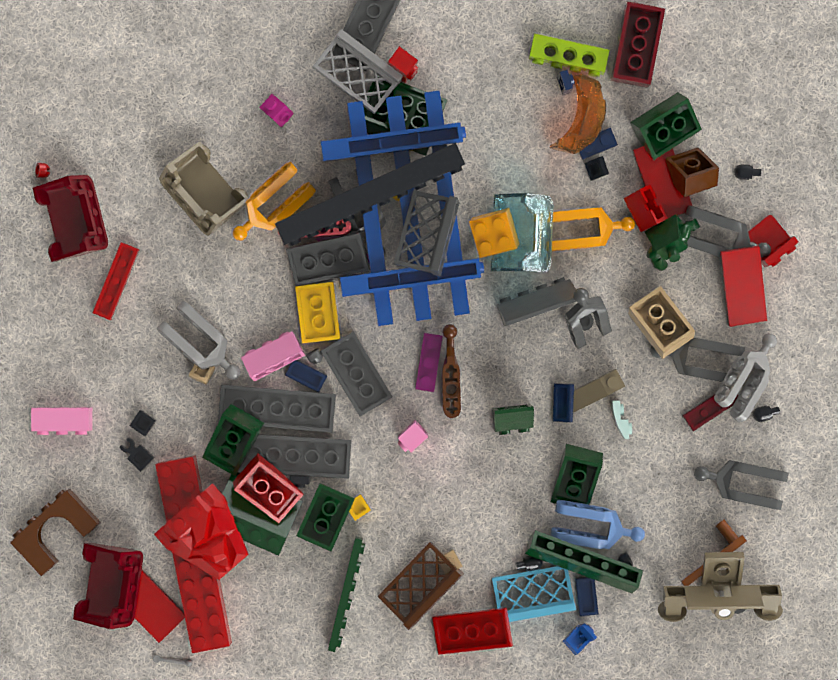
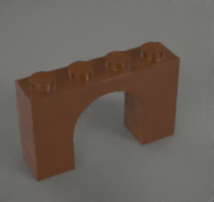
[10,489,101,576]

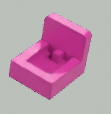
[259,94,294,127]

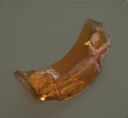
[550,74,606,154]

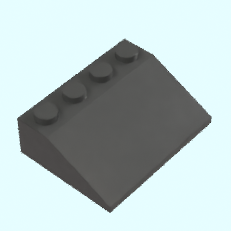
[497,277,576,326]

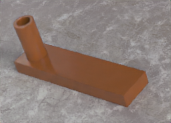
[680,519,747,586]

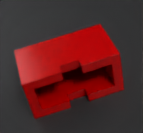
[388,46,419,83]
[623,185,668,232]

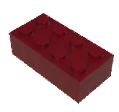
[610,1,665,88]

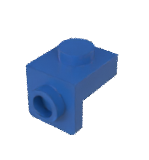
[563,623,597,655]

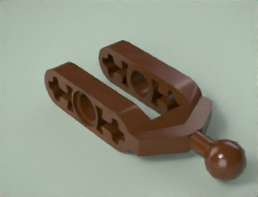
[442,324,461,418]

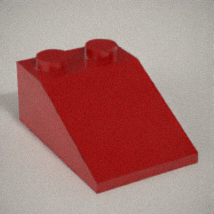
[233,453,304,523]

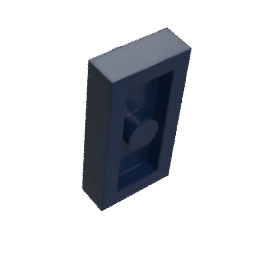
[557,70,575,95]
[575,127,618,160]

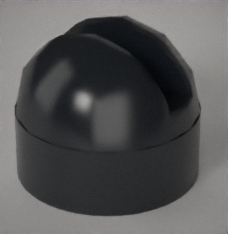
[617,552,633,566]

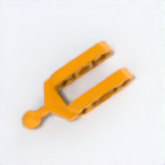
[233,162,316,241]
[541,207,635,252]

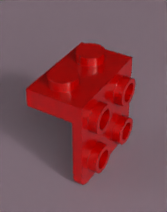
[748,215,799,267]

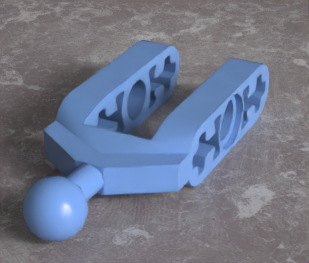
[550,500,645,549]

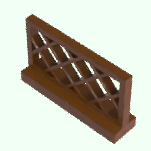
[377,542,464,630]

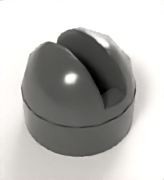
[306,348,323,364]

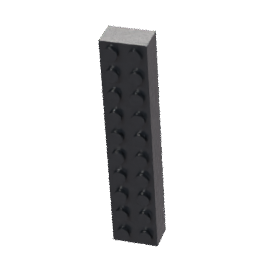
[275,143,465,247]

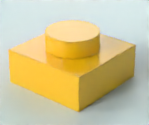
[349,494,371,521]

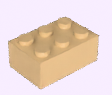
[628,286,695,359]

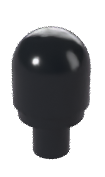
[734,164,761,180]
[753,406,780,422]
[516,556,543,571]

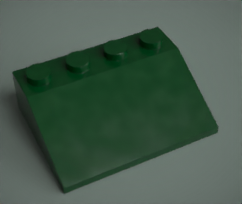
[363,75,447,156]
[222,472,303,556]

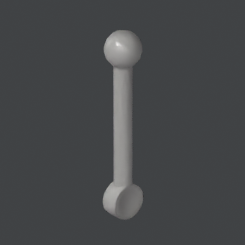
[153,655,193,667]

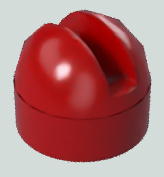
[35,163,50,178]

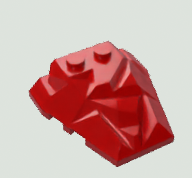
[154,483,249,580]

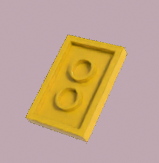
[295,282,340,344]

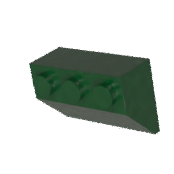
[630,92,702,160]

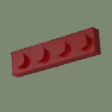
[92,242,140,320]

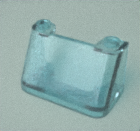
[491,193,554,273]

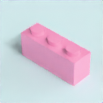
[241,331,306,382]
[31,407,92,435]
[398,420,428,452]

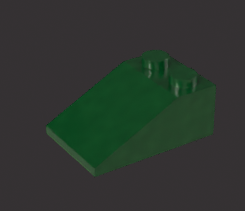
[202,404,264,476]
[492,404,534,435]
[550,444,603,505]
[296,483,355,552]

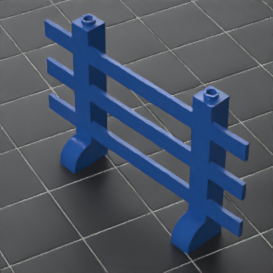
[321,90,484,326]

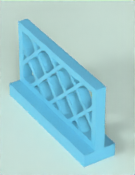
[492,566,576,622]

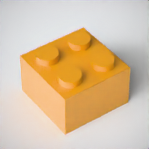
[469,208,520,258]

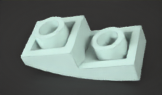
[610,400,632,439]

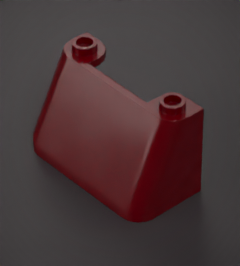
[32,175,108,262]
[73,543,143,630]

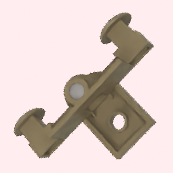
[658,552,783,622]

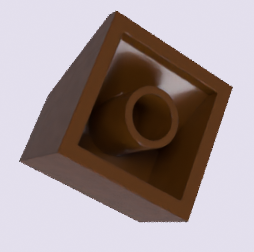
[665,147,719,197]

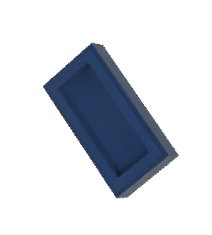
[285,360,327,393]
[553,383,574,423]
[575,577,599,617]

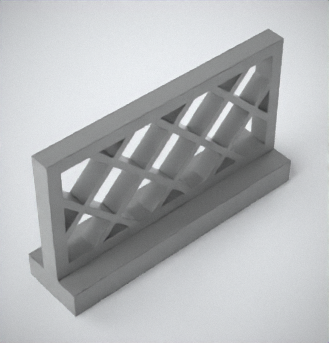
[312,29,403,114]

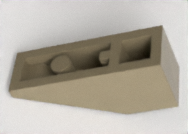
[573,369,625,413]

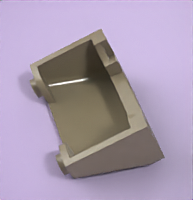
[159,141,249,236]

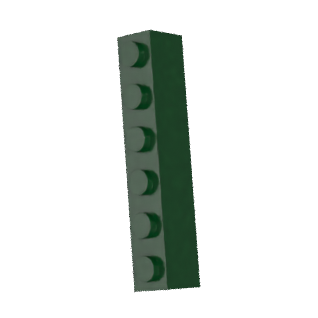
[525,530,644,594]

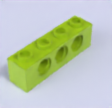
[529,33,610,77]

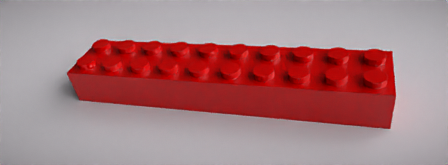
[155,455,232,654]

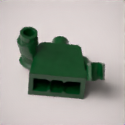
[644,214,700,271]

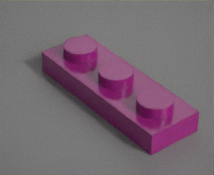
[415,333,443,392]

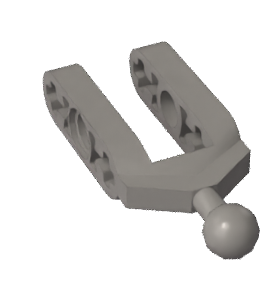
[156,301,241,380]
[714,334,777,422]

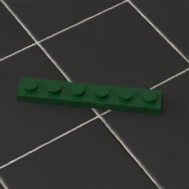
[328,536,366,652]

